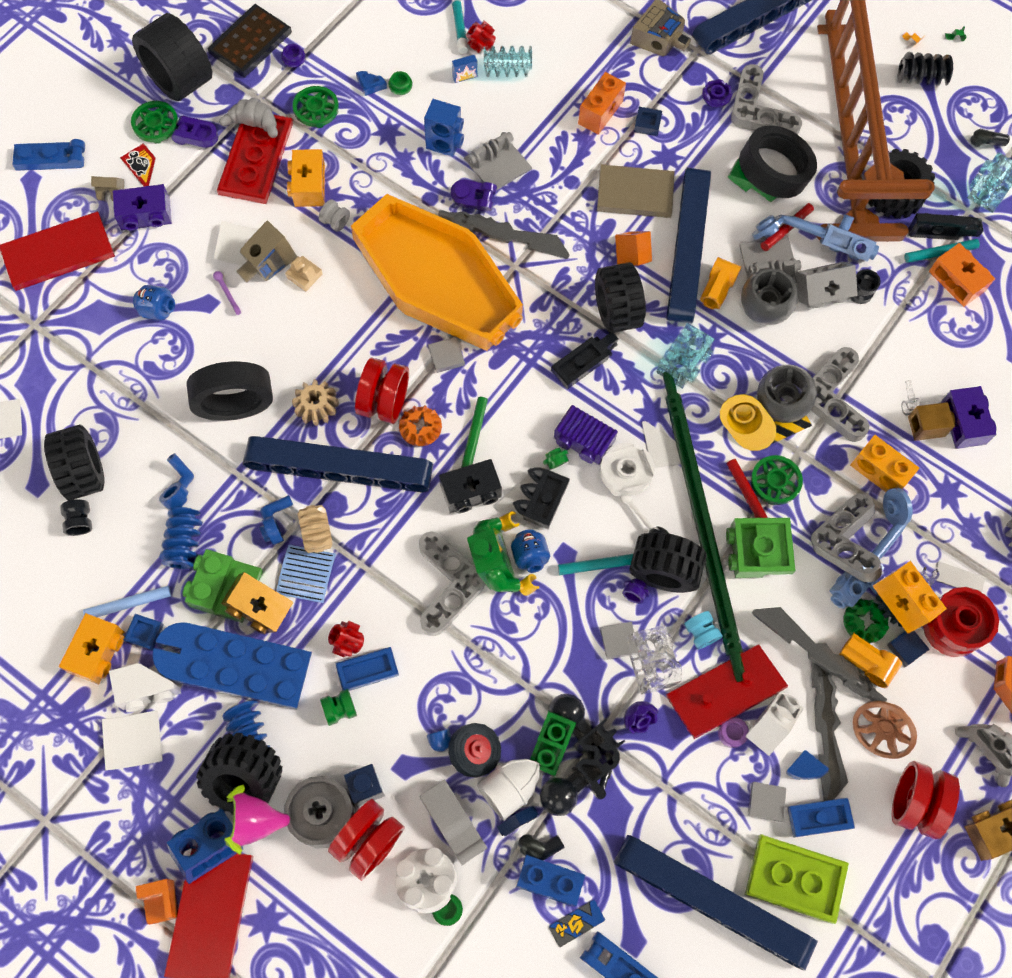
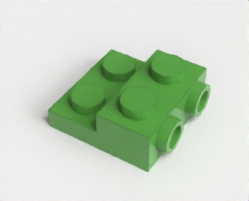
[726,518,796,578]
[183,549,263,623]

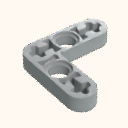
[731,64,802,134]
[811,347,870,442]
[811,494,882,582]
[419,531,485,636]

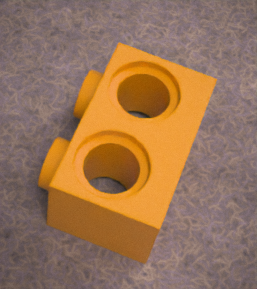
[850,435,920,492]

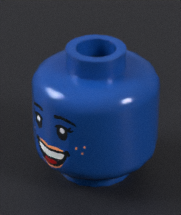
[133,285,175,321]
[511,529,550,573]

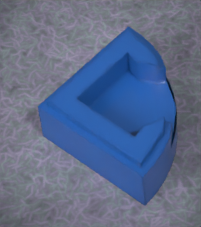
[356,71,387,96]
[786,750,829,780]

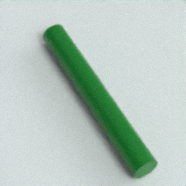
[461,396,488,468]

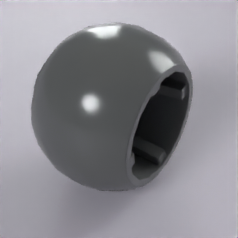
[741,268,799,326]
[757,364,817,423]

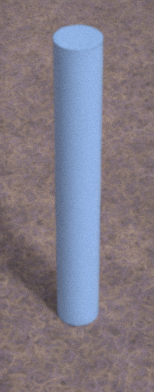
[83,586,172,617]

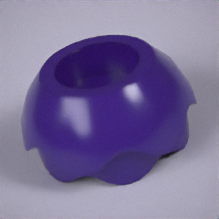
[702,79,733,108]
[624,701,658,734]

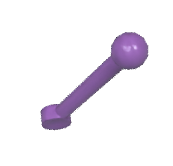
[213,271,241,315]

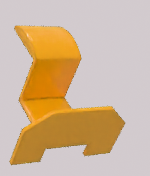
[902,32,925,47]

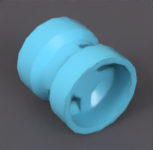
[684,611,723,650]

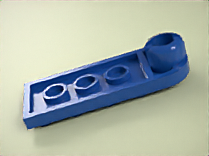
[153,622,312,710]

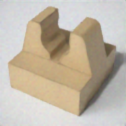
[285,256,323,292]

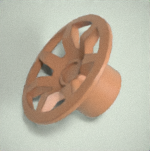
[853,701,917,759]

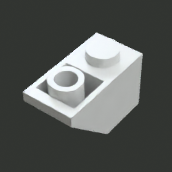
[109,663,181,712]
[745,691,804,756]

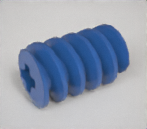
[159,507,203,569]
[222,701,270,747]

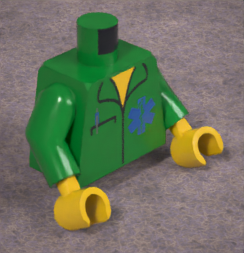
[467,511,540,596]

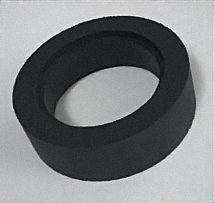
[739,125,817,198]
[186,361,273,421]

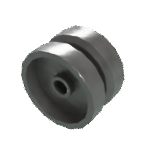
[284,776,355,849]

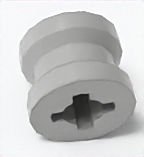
[319,199,350,232]

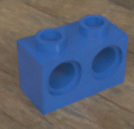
[424,98,464,157]
[166,809,243,884]
[516,855,585,907]

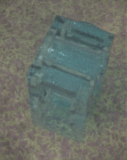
[967,152,1012,213]
[656,323,714,389]

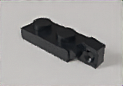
[908,213,983,240]
[551,333,619,389]

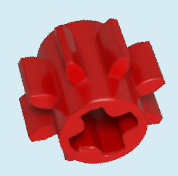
[466,20,496,53]
[328,620,364,657]

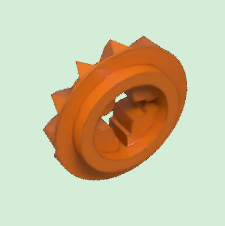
[399,405,442,446]

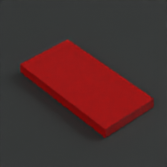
[217,114,293,204]
[0,211,115,291]
[164,849,254,978]

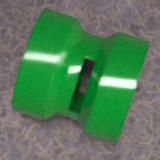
[320,689,357,726]

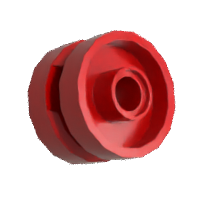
[355,357,410,424]
[923,587,999,657]
[891,760,960,839]
[327,799,405,881]

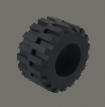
[868,149,935,219]
[595,262,646,333]
[44,424,105,501]
[629,532,707,593]
[196,733,283,815]

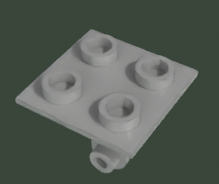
[464,132,532,191]
[739,238,801,283]

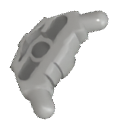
[219,98,278,138]
[955,724,1012,787]

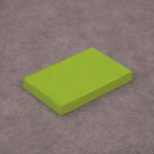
[745,834,849,924]

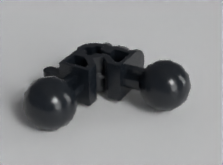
[540,693,625,816]

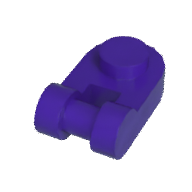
[171,116,219,148]
[450,180,497,212]

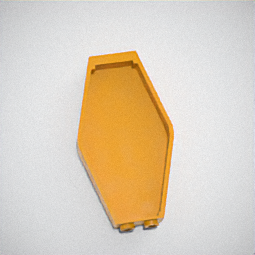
[351,194,523,351]

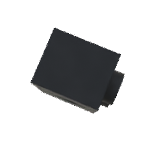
[439,459,502,514]

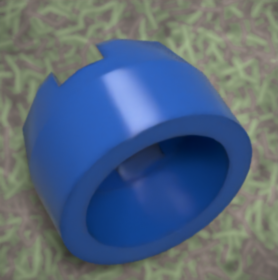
[427,729,451,752]

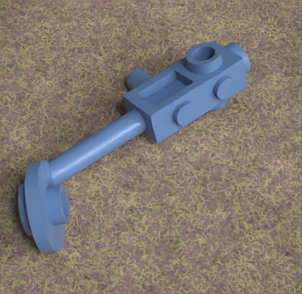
[752,214,879,262]
[829,488,913,609]

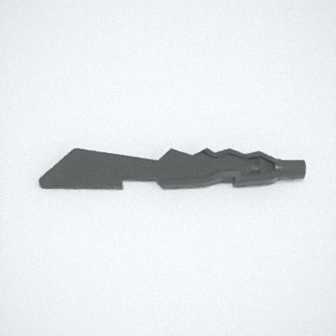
[438,210,570,259]
[752,607,887,702]

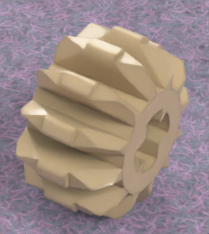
[292,379,339,426]
[298,505,333,553]

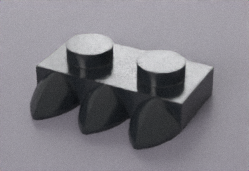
[513,467,570,530]

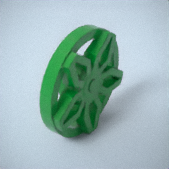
[293,86,339,128]
[131,101,178,144]
[751,455,803,505]

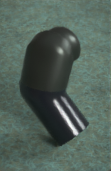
[970,129,1010,147]
[518,834,565,861]

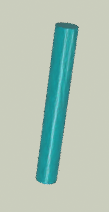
[904,239,980,263]
[558,553,633,576]

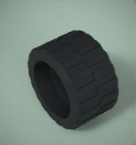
[132,13,213,101]

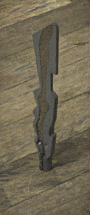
[811,643,848,801]

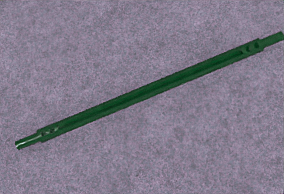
[662,371,745,682]

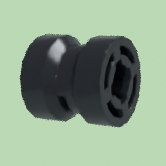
[849,269,881,304]
[60,499,93,536]

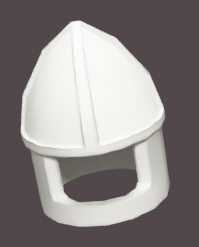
[477,759,540,821]

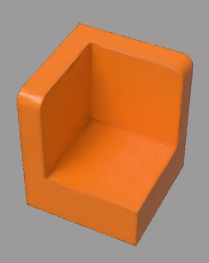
[615,231,652,266]
[136,879,178,925]

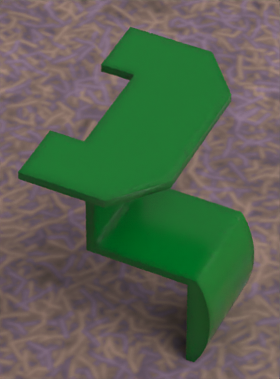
[945,25,967,42]

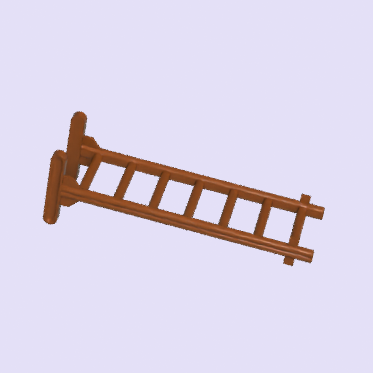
[817,0,935,242]

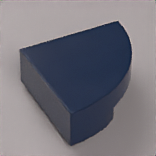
[497,805,539,836]

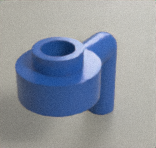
[159,453,194,510]
[259,495,294,545]

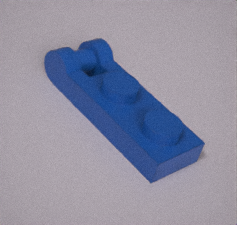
[12,139,86,171]
[579,931,658,978]

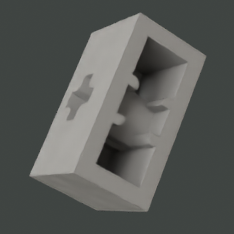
[796,262,858,308]

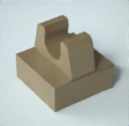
[91,176,124,201]

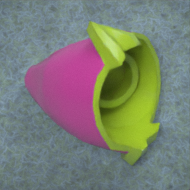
[225,785,290,854]

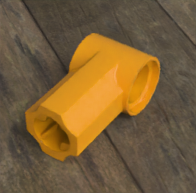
[700,257,741,310]
[839,633,902,689]

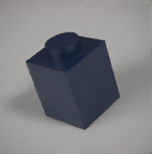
[344,764,385,808]

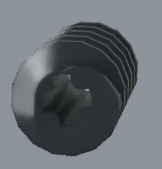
[897,52,954,86]

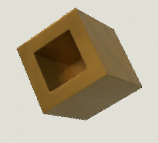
[908,402,955,441]

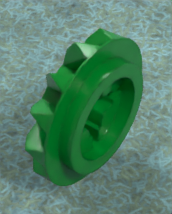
[843,598,890,643]

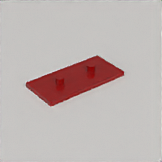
[666,644,788,739]

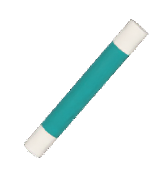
[452,0,468,54]

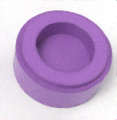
[718,717,749,748]

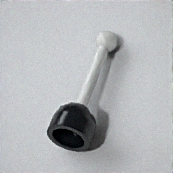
[621,495,670,534]

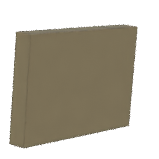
[597,164,675,218]

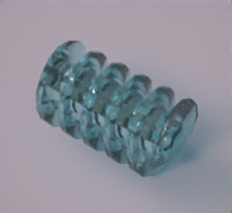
[483,45,532,78]

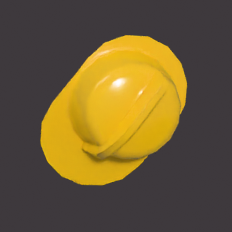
[720,394,776,451]

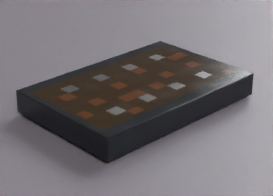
[207,3,292,78]

